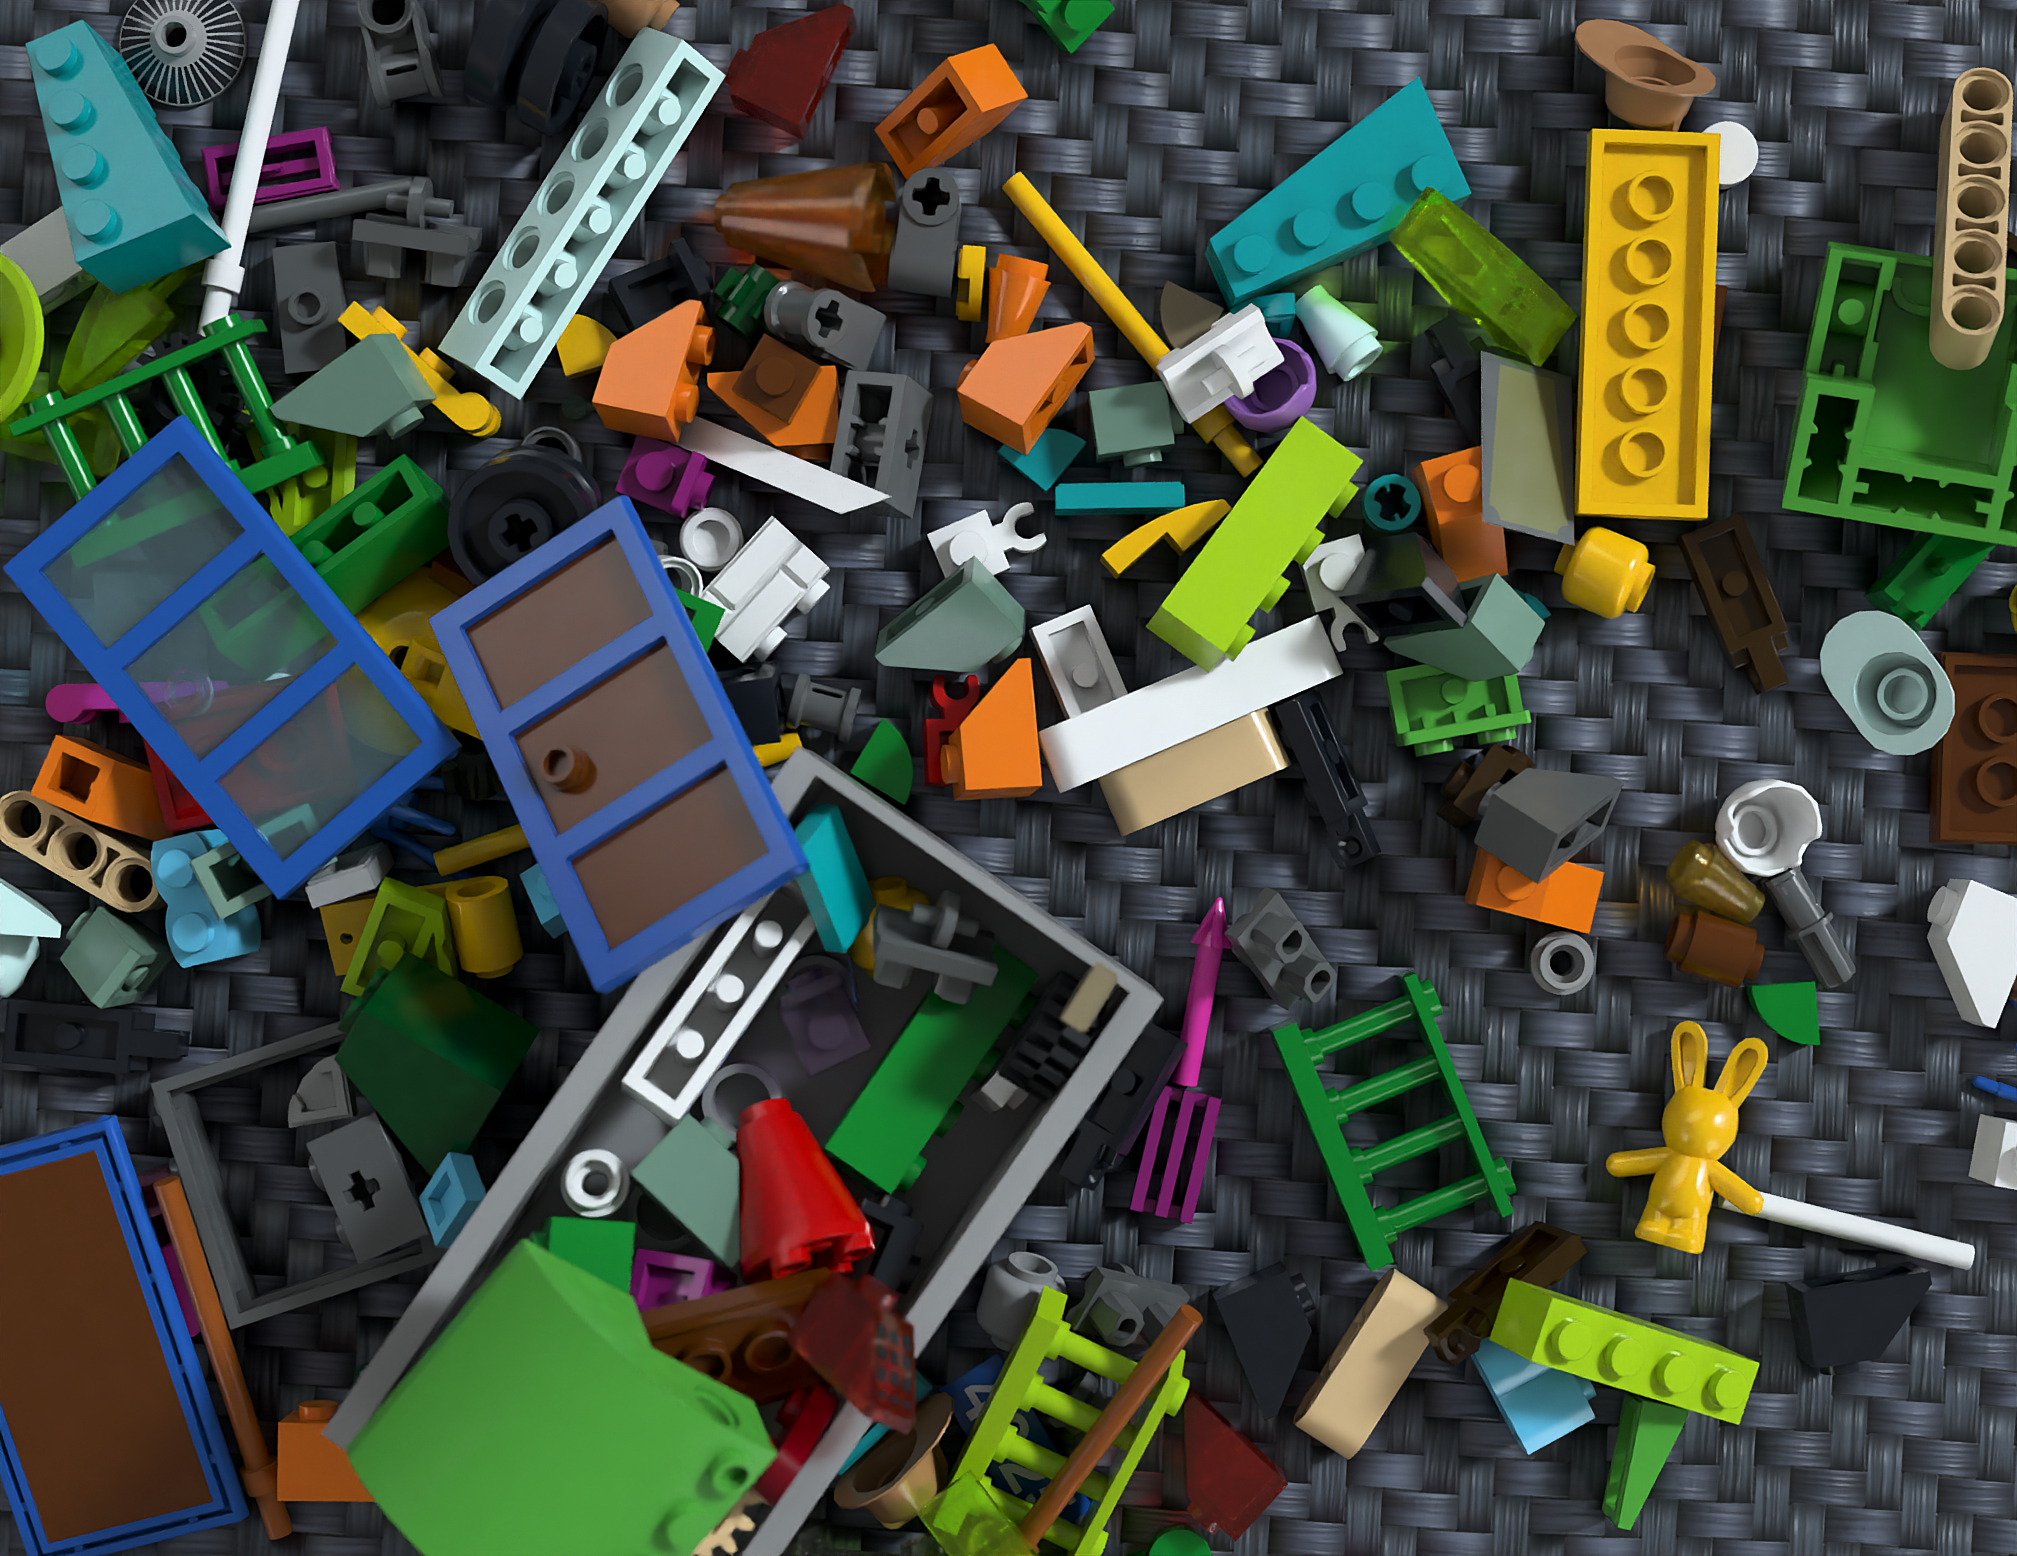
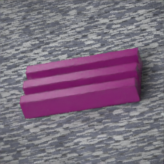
[201,126,341,216]
[1129,1085,1221,1224]

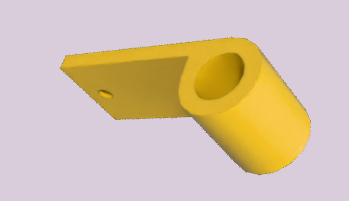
[319,876,524,979]

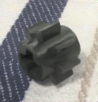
[436,729,504,801]

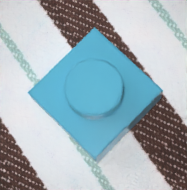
[419,1152,487,1248]

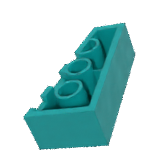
[25,19,232,295]
[1204,76,1472,310]

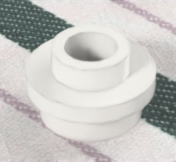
[561,1149,630,1219]

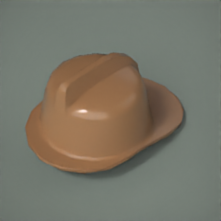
[1575,19,1716,132]
[834,1392,954,1530]

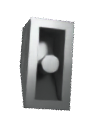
[1474,768,1623,884]

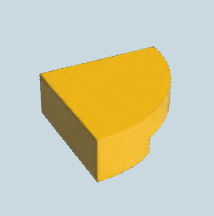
[956,245,986,322]
[556,314,617,380]

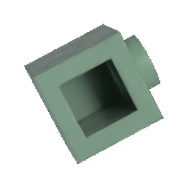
[1087,381,1184,469]

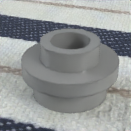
[1529,931,1594,995]

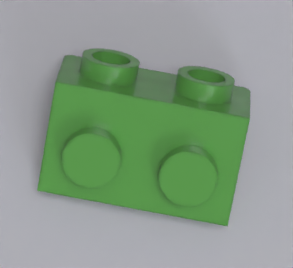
[1383,664,1531,757]

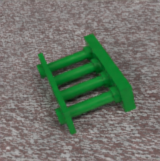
[8,312,329,569]
[1267,970,1517,1272]

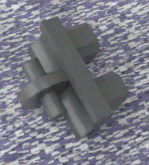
[352,176,482,287]
[1225,887,1337,1010]
[873,890,998,1005]
[1065,1262,1190,1347]

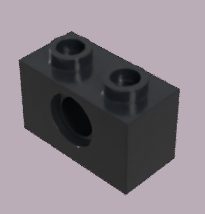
[713,659,787,746]

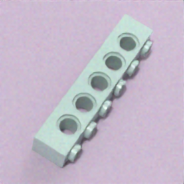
[438,26,726,400]

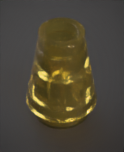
[1666,839,1765,925]

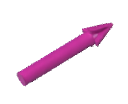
[1172,897,1231,1087]

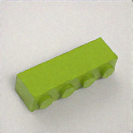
[1146,415,1363,673]
[1489,1278,1760,1425]

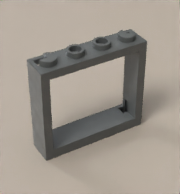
[151,1021,450,1330]

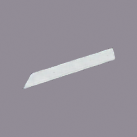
[668,416,891,514]

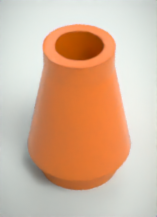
[985,253,1051,344]

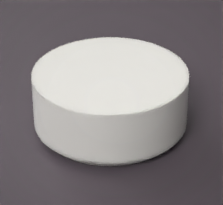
[1702,121,1758,189]
[680,507,745,573]

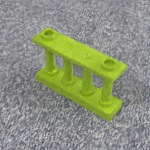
[931,1285,1190,1556]

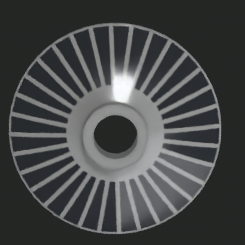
[120,0,248,107]

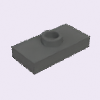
[272,241,351,377]

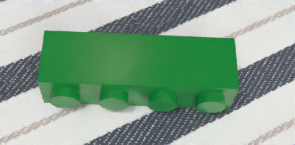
[198,453,451,682]
[821,942,1040,1196]

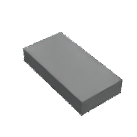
[305,841,395,909]

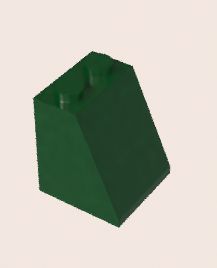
[334,950,541,1178]

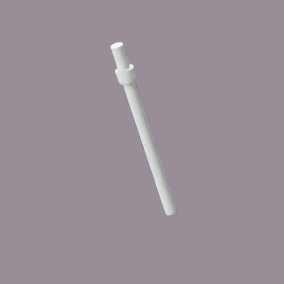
[196,0,300,337]

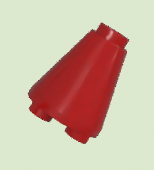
[736,1098,875,1285]

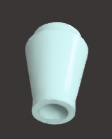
[1295,285,1383,381]

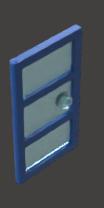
[2,415,463,900]

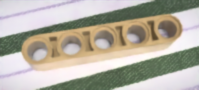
[1929,67,2013,370]

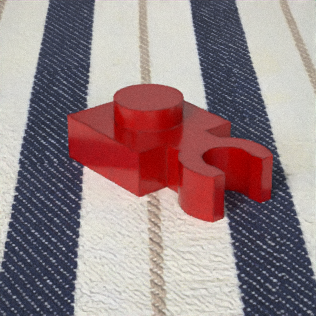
[922,675,980,786]

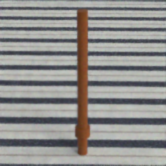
[153,1176,293,1540]
[992,1304,1203,1556]

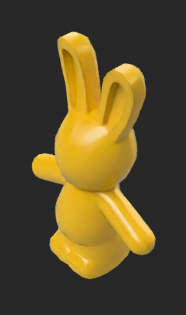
[1606,1021,1768,1254]

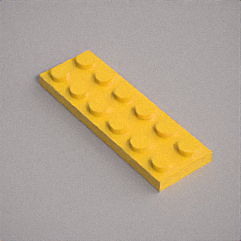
[1574,128,1721,521]

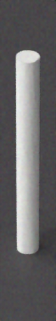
[1718,1191,1975,1270]

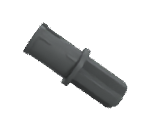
[1761,866,1856,989]

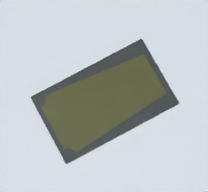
[1481,351,1574,546]

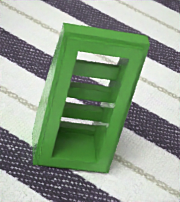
[1602,1391,1689,1530]

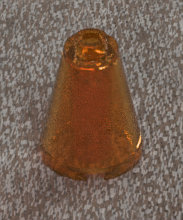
[714,161,896,292]

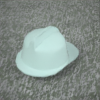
[1820,611,1955,755]

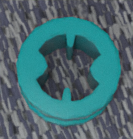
[1360,474,1421,534]

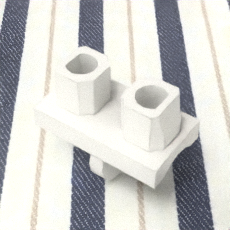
[1156,303,1285,424]

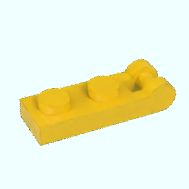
[337,301,501,439]

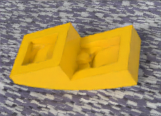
[1100,499,1232,579]

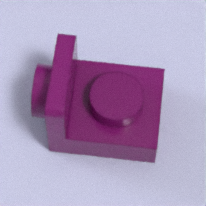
[615,435,716,521]
[629,1248,737,1312]

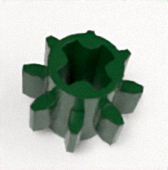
[713,263,781,344]

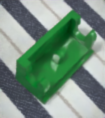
[1863,531,1997,634]

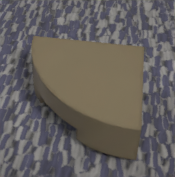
[1159,280,1224,350]
[1059,961,1118,1034]

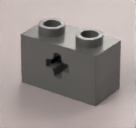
[830,370,934,519]
[306,1112,431,1264]

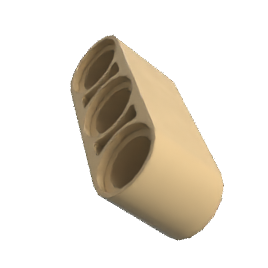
[1097,706,1292,836]
[0,790,168,912]
[1293,1268,1448,1460]

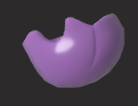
[1222,337,1317,434]

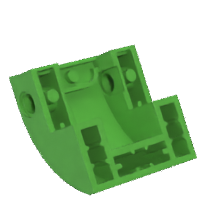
[1781,241,2017,547]
[346,1238,777,1556]

